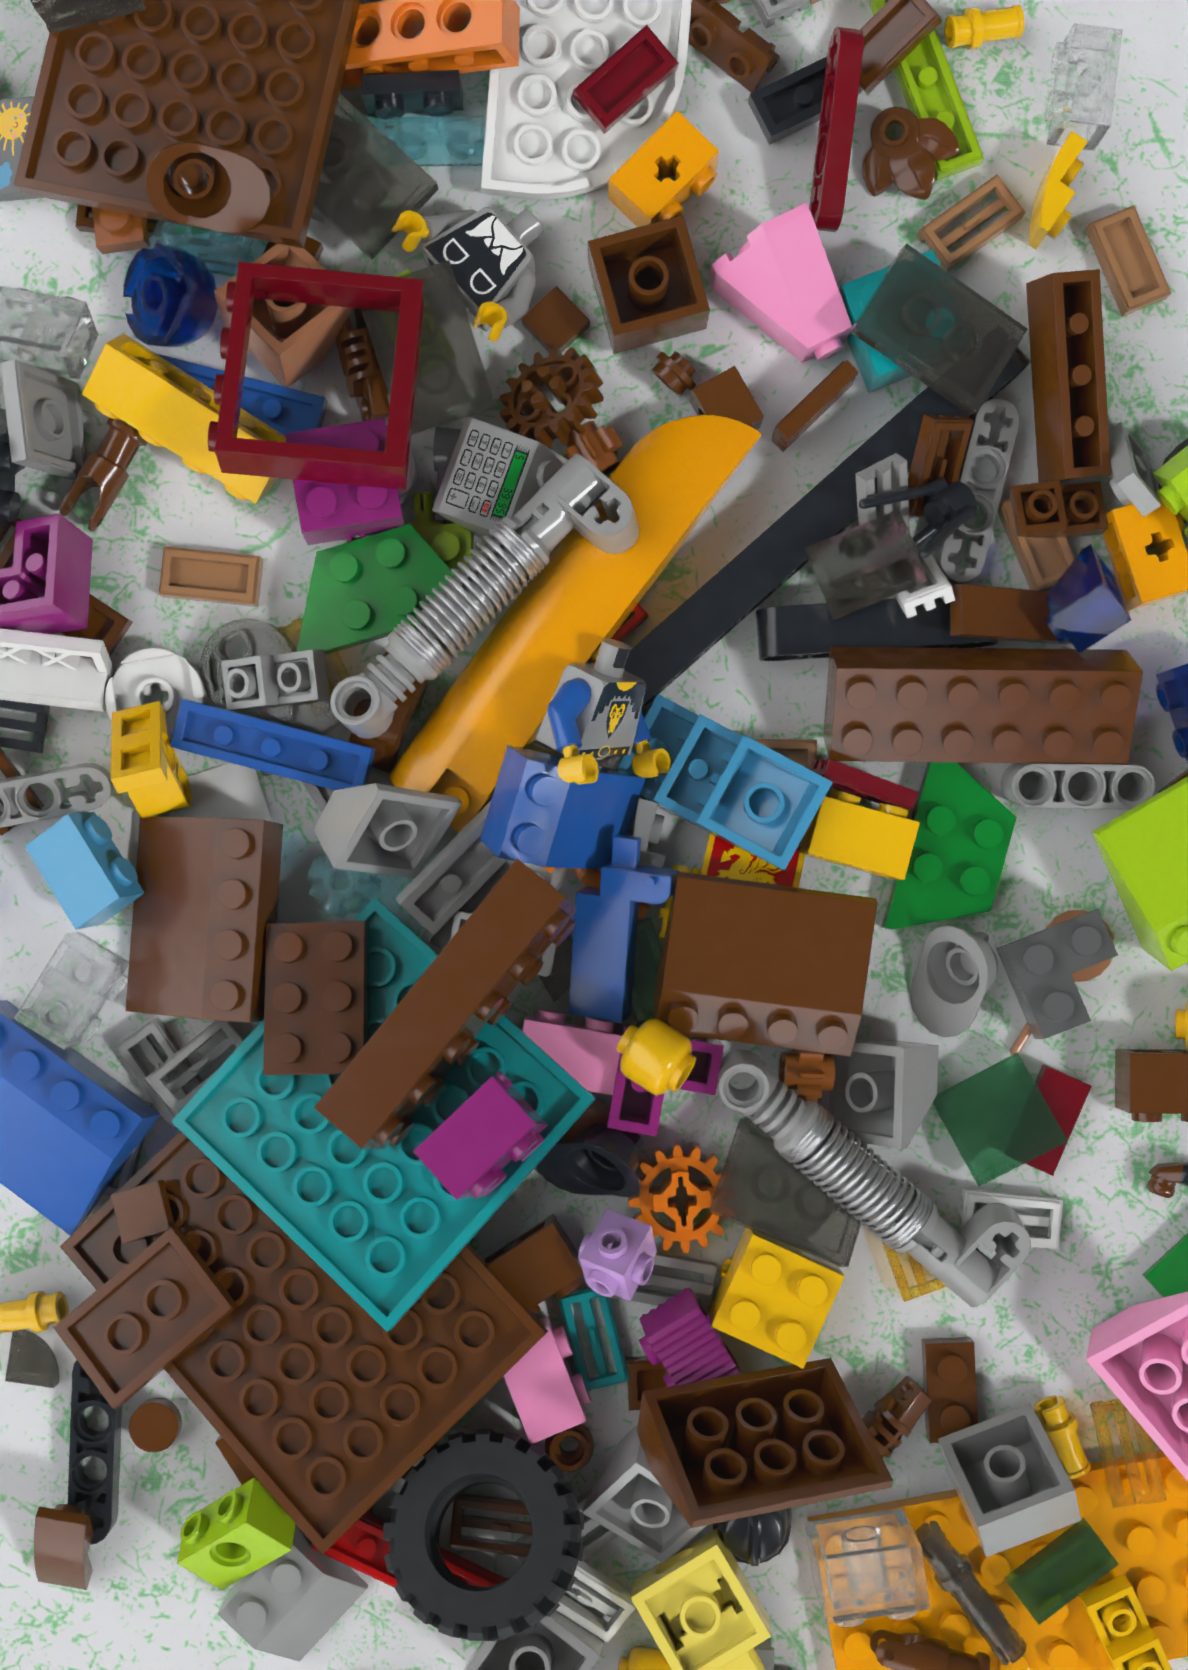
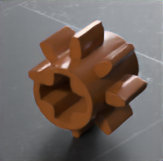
[563,421,624,476]
[779,1049,835,1103]

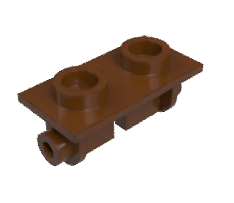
[688,0,780,93]

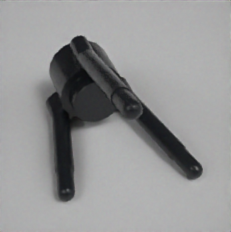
[859,477,977,564]

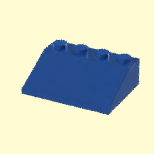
[0,1000,161,1236]

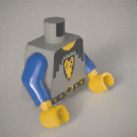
[536,638,671,785]

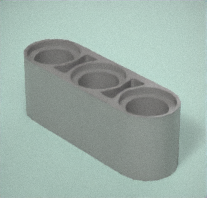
[1001,763,1156,809]

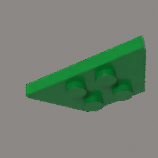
[296,524,454,655]
[881,762,1017,930]

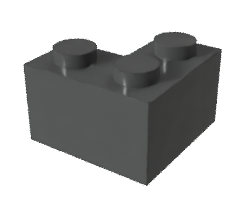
[996,909,1118,1039]

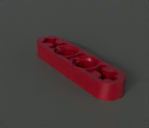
[809,27,864,232]

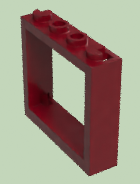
[208,261,425,490]

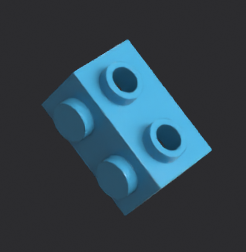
[25,812,144,930]

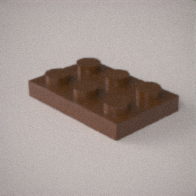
[263,921,369,1076]
[53,1226,238,1409]

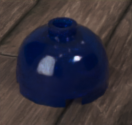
[123,244,218,347]

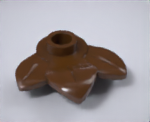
[862,107,959,200]

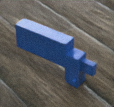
[568,834,680,1023]

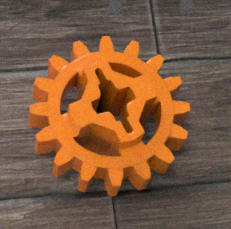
[628,1142,735,1253]

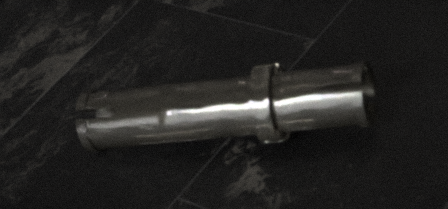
[911,1520,1027,1665]

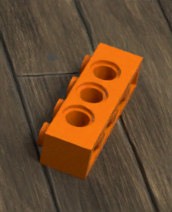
[340,0,520,90]

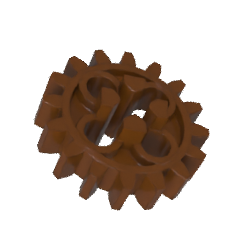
[499,347,604,448]

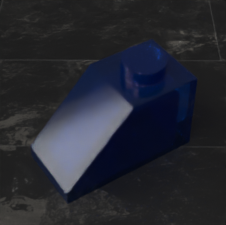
[1045,544,1132,654]

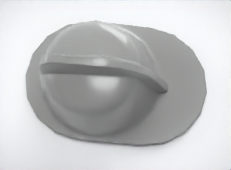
[910,925,998,1037]

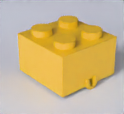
[708,1223,845,1369]

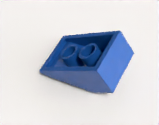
[480,745,645,869]

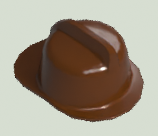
[145,141,270,233]

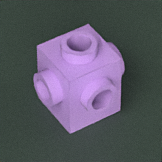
[578,1209,657,1301]

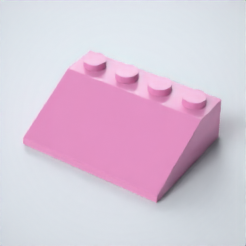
[1086,1291,1188,1481]

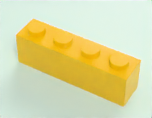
[82,334,286,504]

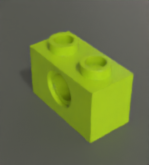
[177,1478,296,1590]

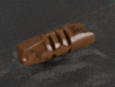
[335,308,391,421]
[862,1376,932,1458]

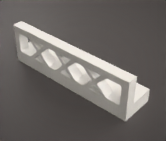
[0,628,115,712]

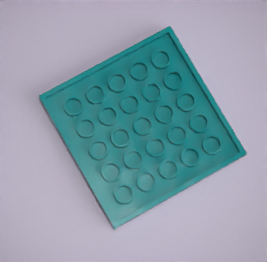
[171,897,596,1332]

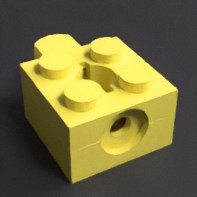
[630,1528,771,1670]

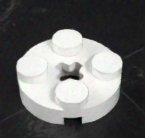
[105,648,207,740]

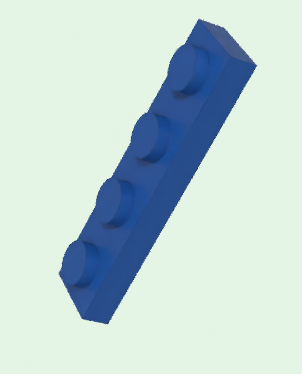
[157,354,328,436]
[170,699,376,790]

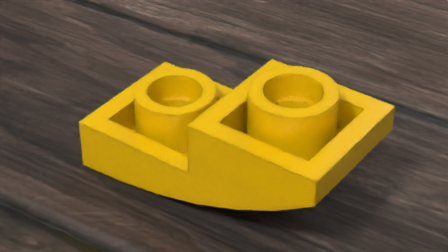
[1028,131,1088,250]
[1079,1574,1172,1670]

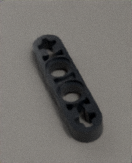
[67,1360,122,1545]

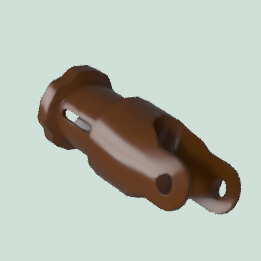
[60,417,148,532]
[870,1630,990,1670]

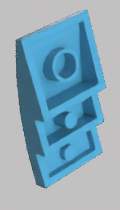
[616,694,833,871]

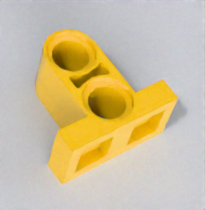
[111,701,192,818]

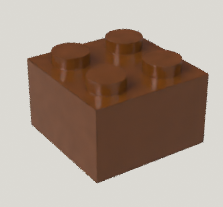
[588,215,710,354]

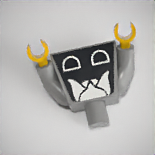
[392,207,544,342]

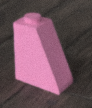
[709,203,852,363]

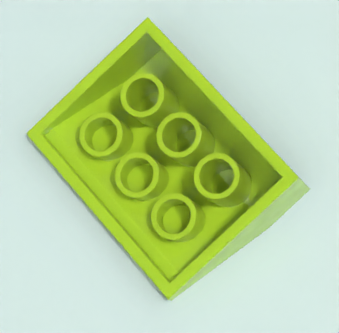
[1092,776,1188,971]

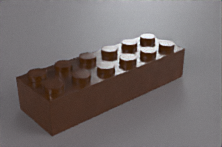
[823,646,1143,764]
[314,858,577,1149]

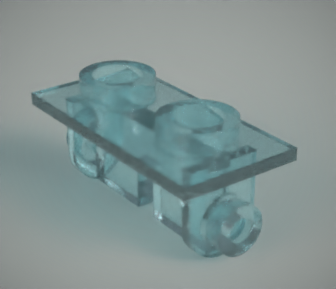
[385,116,484,167]
[147,220,255,277]

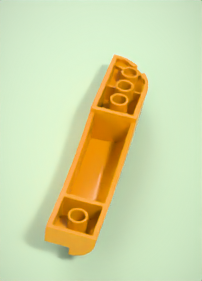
[389,415,762,833]

